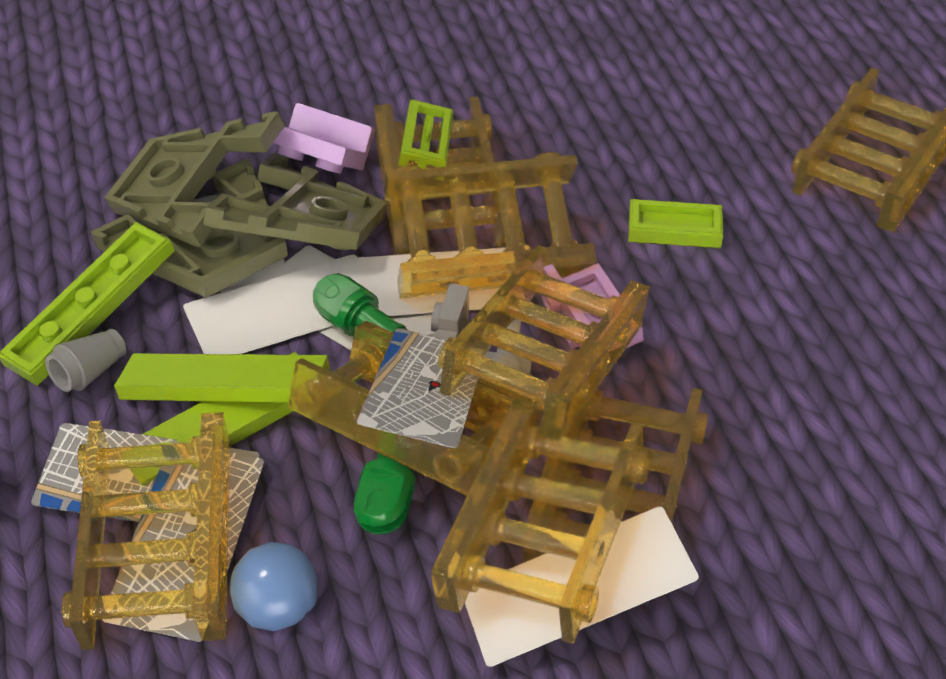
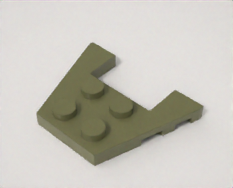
[104,112,285,247]
[203,152,388,250]
[91,158,288,298]

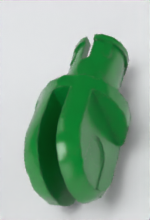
[313,273,408,352]
[354,431,417,535]

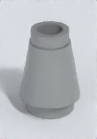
[45,329,126,392]

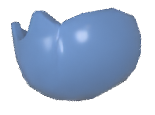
[230,542,318,632]

